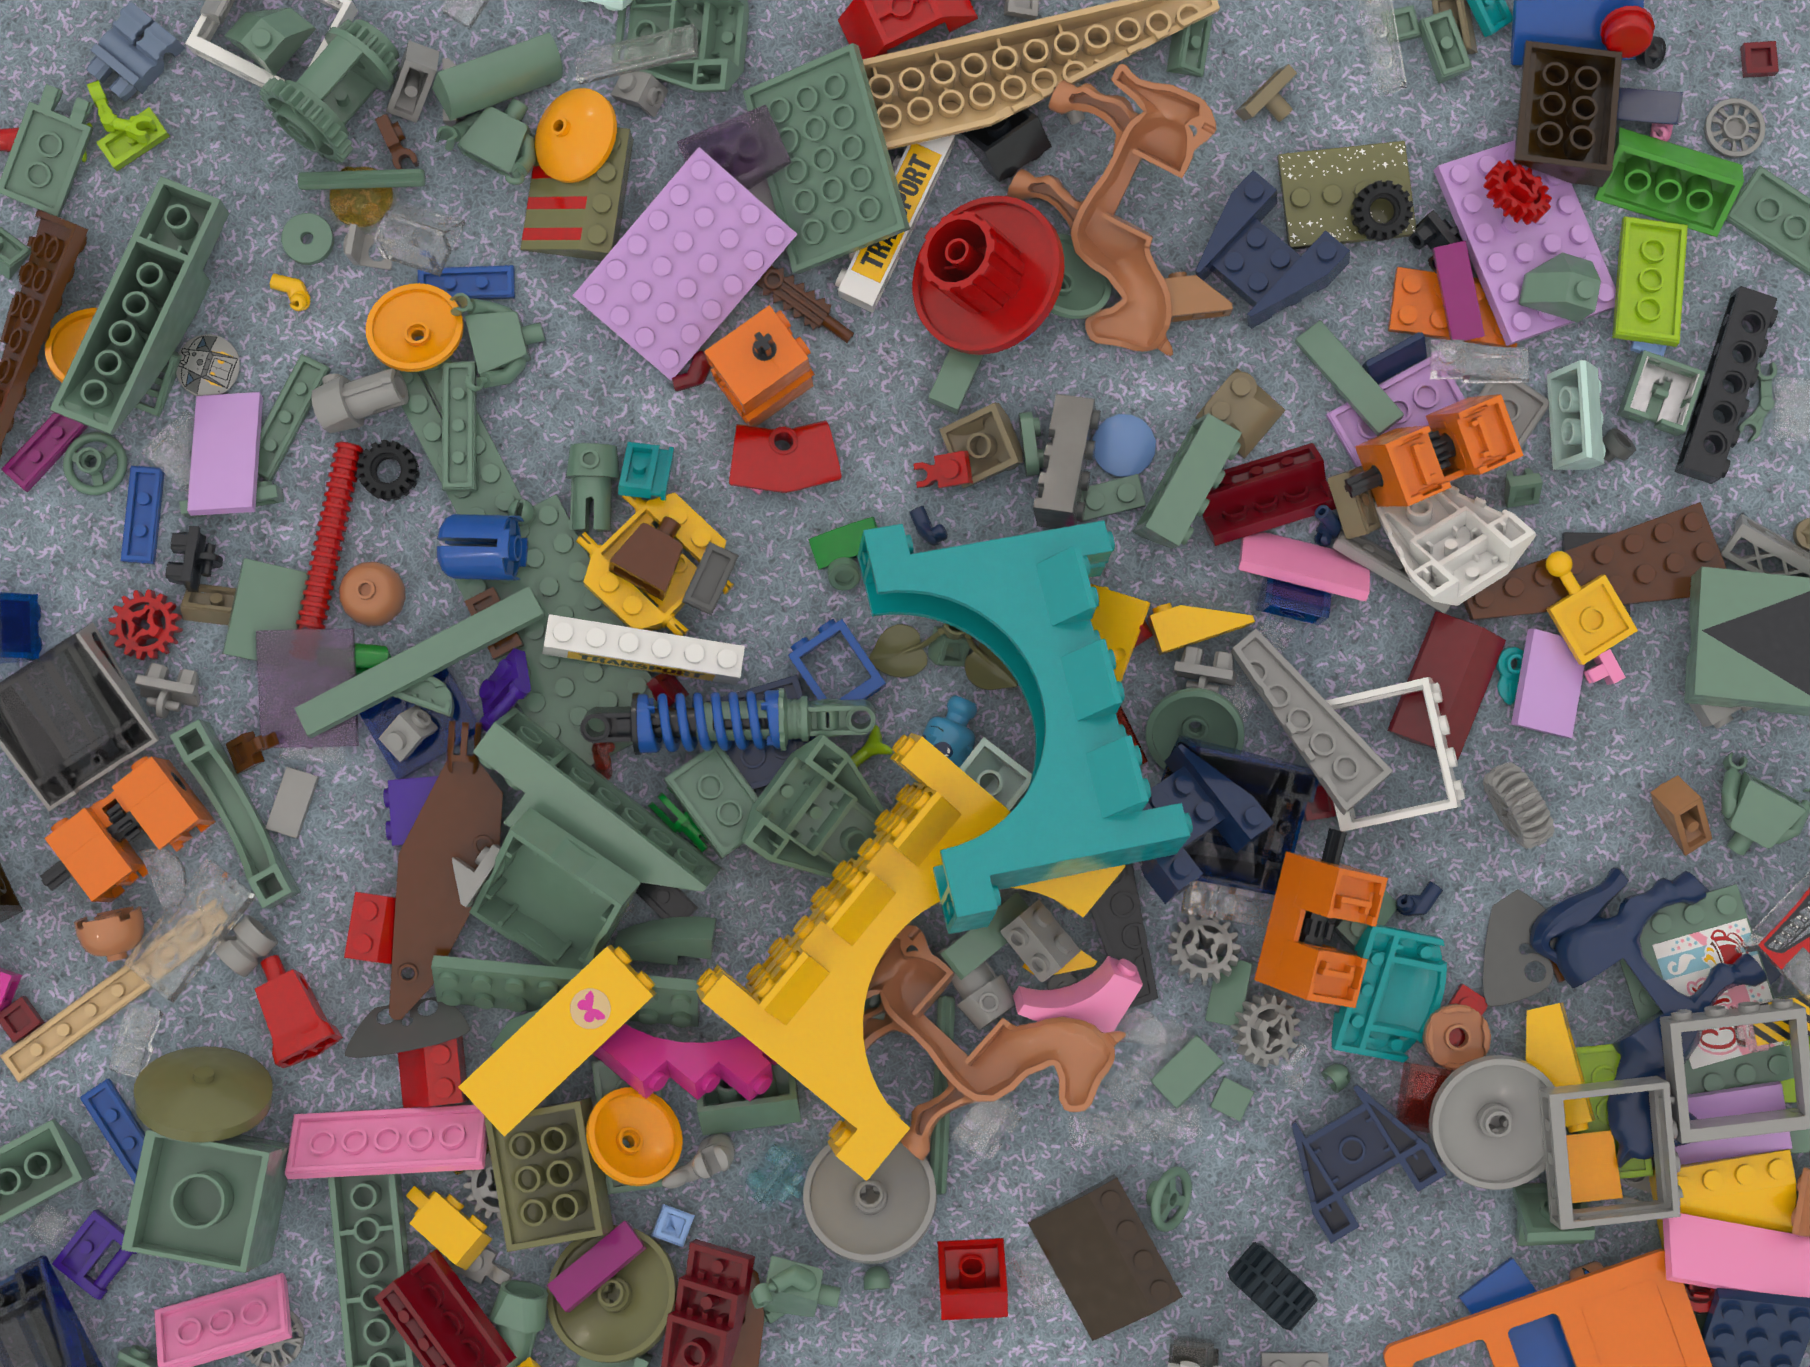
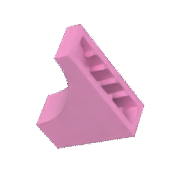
[1013,956,1143,1033]

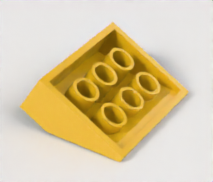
[1649,1149,1797,1249]

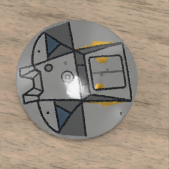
[176,334,240,396]

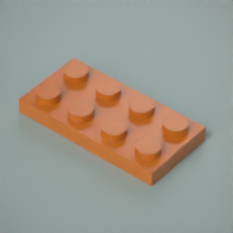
[1388,267,1517,349]

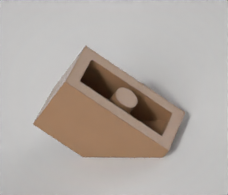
[1164,272,1233,322]
[1650,775,1712,856]

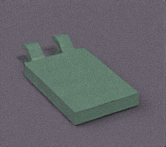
[0,84,94,217]

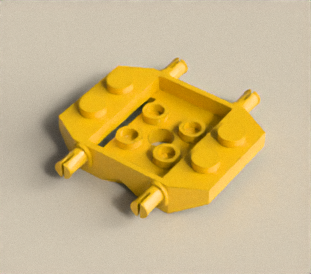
[576,493,734,636]

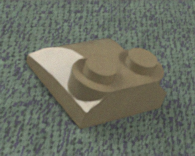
[1195,368,1285,459]
[939,402,1023,488]

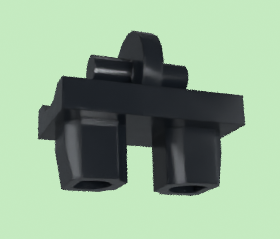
[1409,210,1469,274]
[165,526,223,592]

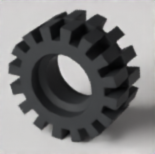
[1351,180,1413,241]
[357,440,420,501]

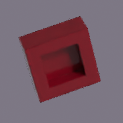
[1740,41,1779,78]
[646,673,689,708]
[1299,785,1337,821]
[0,996,45,1043]

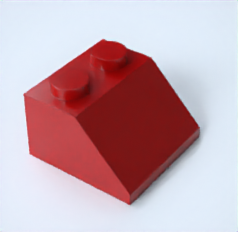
[344,892,396,964]
[398,1035,469,1108]
[937,1238,1008,1320]

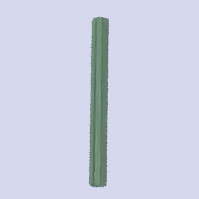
[930,996,956,1194]

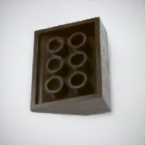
[1514,41,1622,187]
[1028,1174,1183,1341]

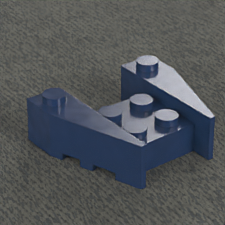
[1195,170,1350,329]
[1140,744,1274,904]
[1291,1084,1447,1244]

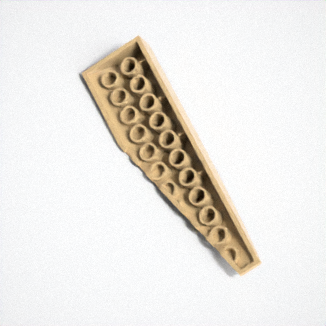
[862,0,1220,150]

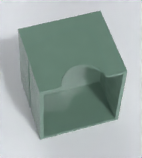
[121,1129,289,1273]

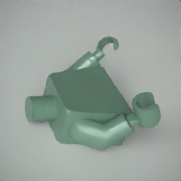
[435,98,536,185]
[450,293,546,392]
[1721,752,1810,856]
[751,1256,841,1324]

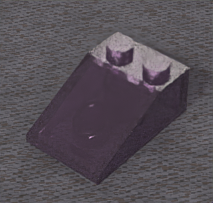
[677,104,791,190]

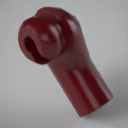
[672,351,711,392]

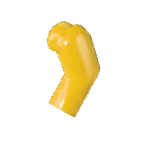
[270,273,311,311]

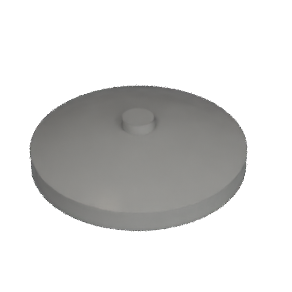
[1429,1055,1565,1190]
[803,1141,937,1264]

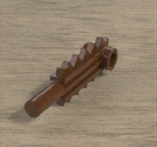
[756,265,855,343]

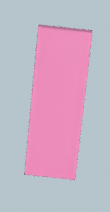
[285,1104,488,1179]
[1663,1213,1810,1298]

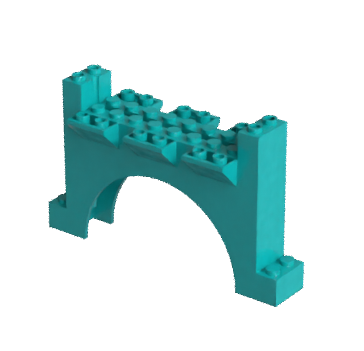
[857,520,1193,934]

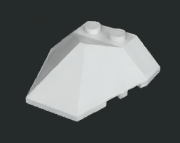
[1374,485,1536,606]

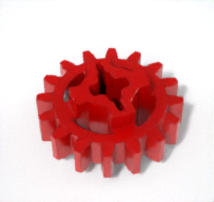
[1483,160,1552,225]
[108,589,183,661]

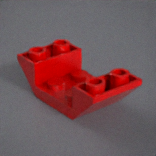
[838,0,978,59]

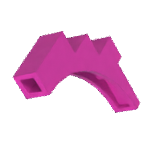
[593,1024,777,1102]

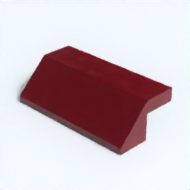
[1202,443,1336,546]
[1387,611,1506,760]
[374,1249,517,1367]

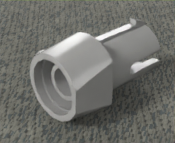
[311,368,409,433]
[934,937,1015,1030]

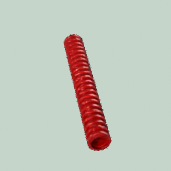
[289,441,364,661]

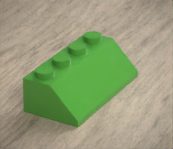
[1594,127,1744,237]

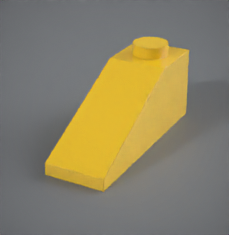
[1147,603,1255,655]

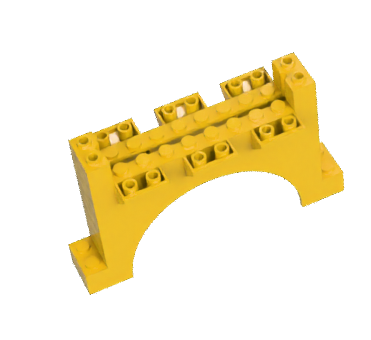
[696,733,1126,1181]

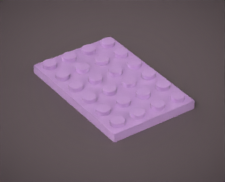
[1433,140,1616,346]
[572,147,797,381]

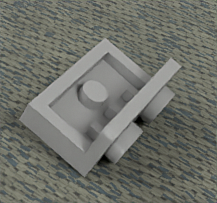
[1001,899,1081,982]

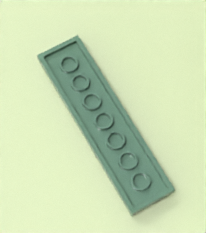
[431,955,700,1028]

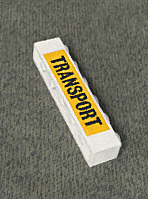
[835,135,955,313]
[542,614,745,685]

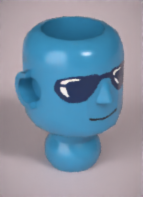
[922,695,977,768]

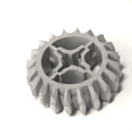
[1483,762,1554,849]

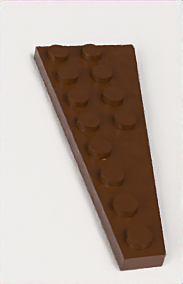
[0,209,88,457]
[1463,502,1727,621]

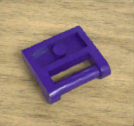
[479,648,531,732]
[52,1209,137,1300]

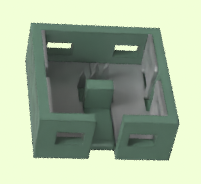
[1617,350,1705,437]

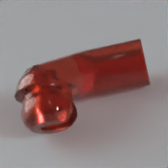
[591,742,615,780]

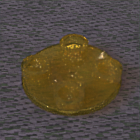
[329,166,393,228]

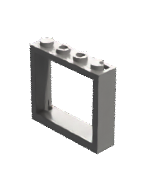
[1660,998,1810,1144]
[1539,1076,1683,1230]

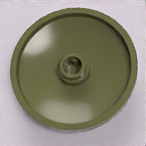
[133,1046,273,1142]
[547,1225,678,1363]

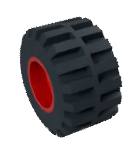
[1227,1242,1318,1331]

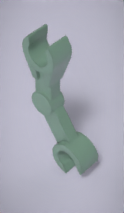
[1737,362,1777,442]

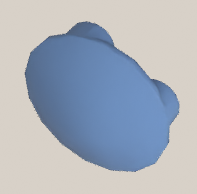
[1092,414,1156,477]

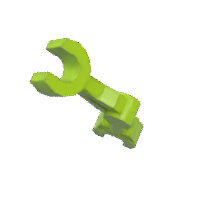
[86,80,156,143]

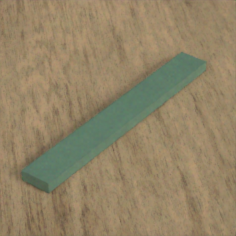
[294,586,546,739]

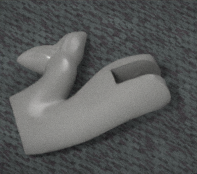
[662,1133,735,1189]

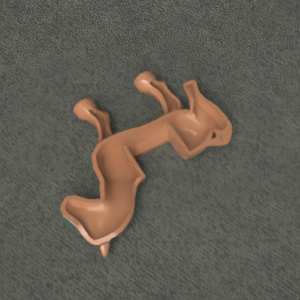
[1007,64,1216,356]
[863,925,1126,1161]

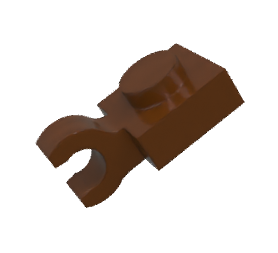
[375,114,419,169]
[226,731,280,774]

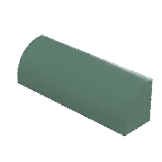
[432,32,563,121]

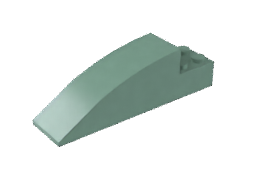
[49,176,230,435]
[473,707,721,892]

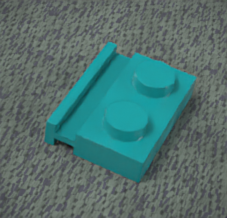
[618,442,674,500]

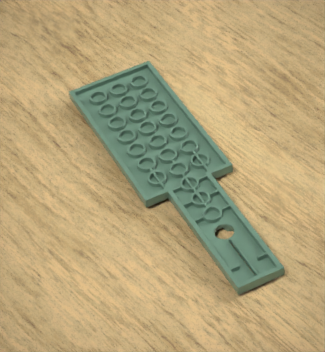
[384,357,657,766]

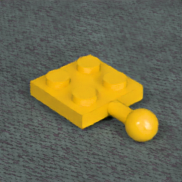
[1546,551,1638,665]

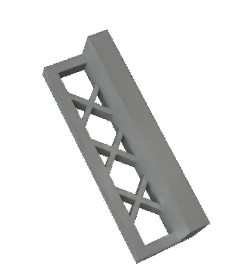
[1720,514,1810,576]

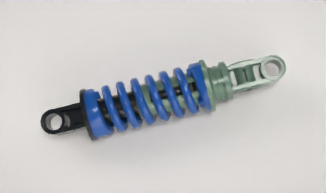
[580,688,876,755]

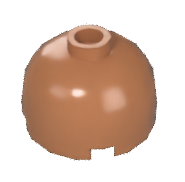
[339,562,406,627]
[74,906,145,962]

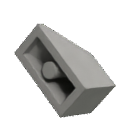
[386,40,439,123]

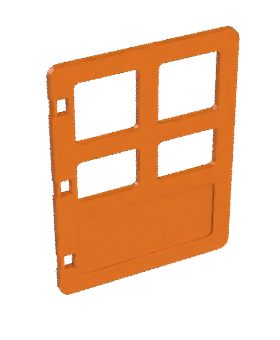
[1383,1249,1712,1367]

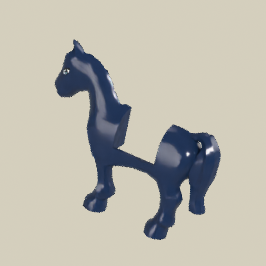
[1530,867,1767,1168]

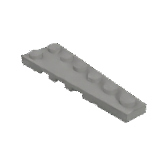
[1230,629,1393,815]

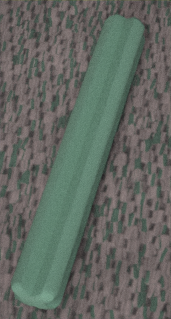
[297,169,426,190]

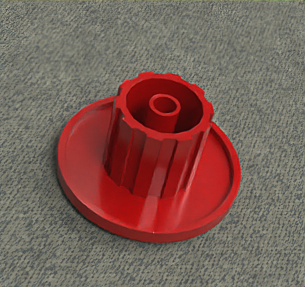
[912,196,1065,355]

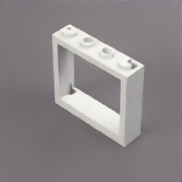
[185,0,358,88]
[1326,677,1465,831]

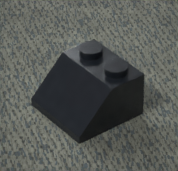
[960,108,1052,182]

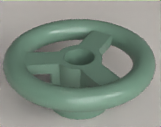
[63,432,127,495]
[1146,1166,1192,1232]

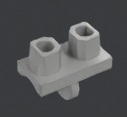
[1174,646,1237,694]
[135,663,201,719]

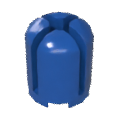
[436,514,528,581]

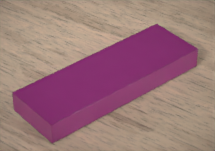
[1432,241,1485,344]
[1,413,88,492]
[547,1221,647,1313]

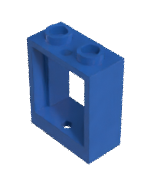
[788,619,886,716]

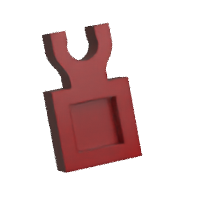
[913,450,973,488]

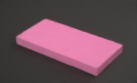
[1238,532,1370,601]
[154,1273,292,1367]

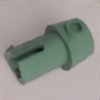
[565,443,620,532]
[489,1280,548,1367]

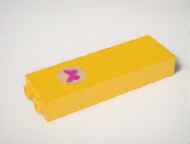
[458,945,657,1137]

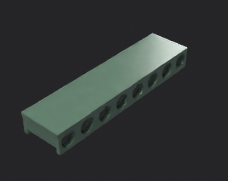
[328,1174,420,1367]

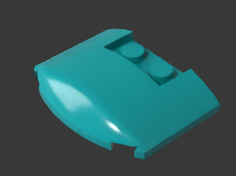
[1331,924,1447,1063]

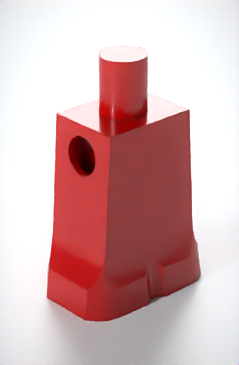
[255,955,343,1068]

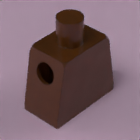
[609,516,684,601]

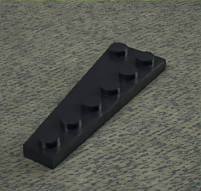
[1090,863,1158,1009]

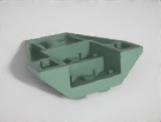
[613,0,749,93]
[742,734,884,879]

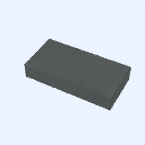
[682,542,739,615]

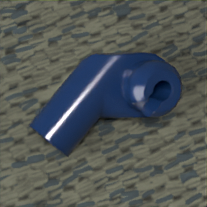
[909,505,948,546]
[1314,505,1342,547]
[1396,881,1443,916]

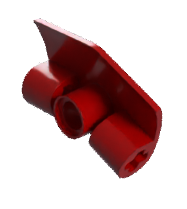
[729,420,842,493]

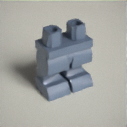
[86,1,185,102]

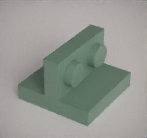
[1513,1183,1596,1246]

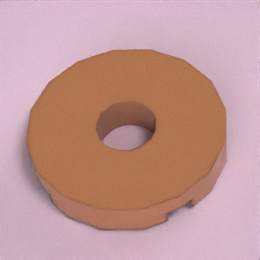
[1423,1004,1491,1070]

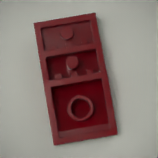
[661,1239,755,1367]

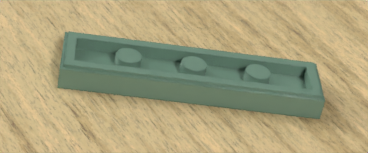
[1295,320,1404,436]
[258,353,331,482]
[442,361,476,491]

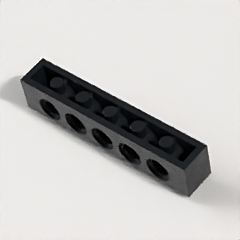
[1675,286,1778,484]

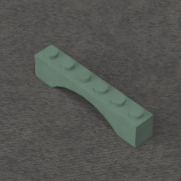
[170,719,301,909]

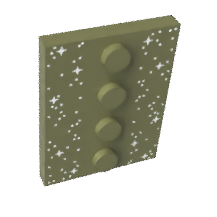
[1277,141,1416,249]

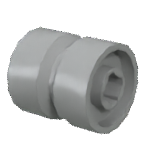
[214,915,278,977]

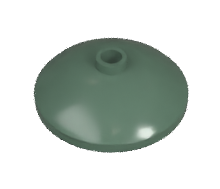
[1051,233,1112,319]
[1145,688,1245,774]

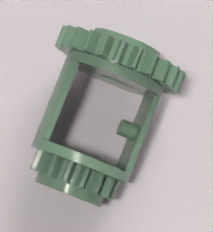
[259,19,400,164]

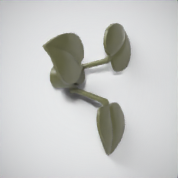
[869,623,1018,690]

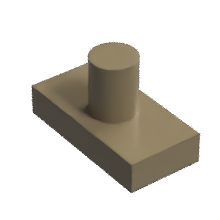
[1235,64,1297,122]

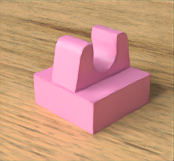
[1583,649,1626,685]

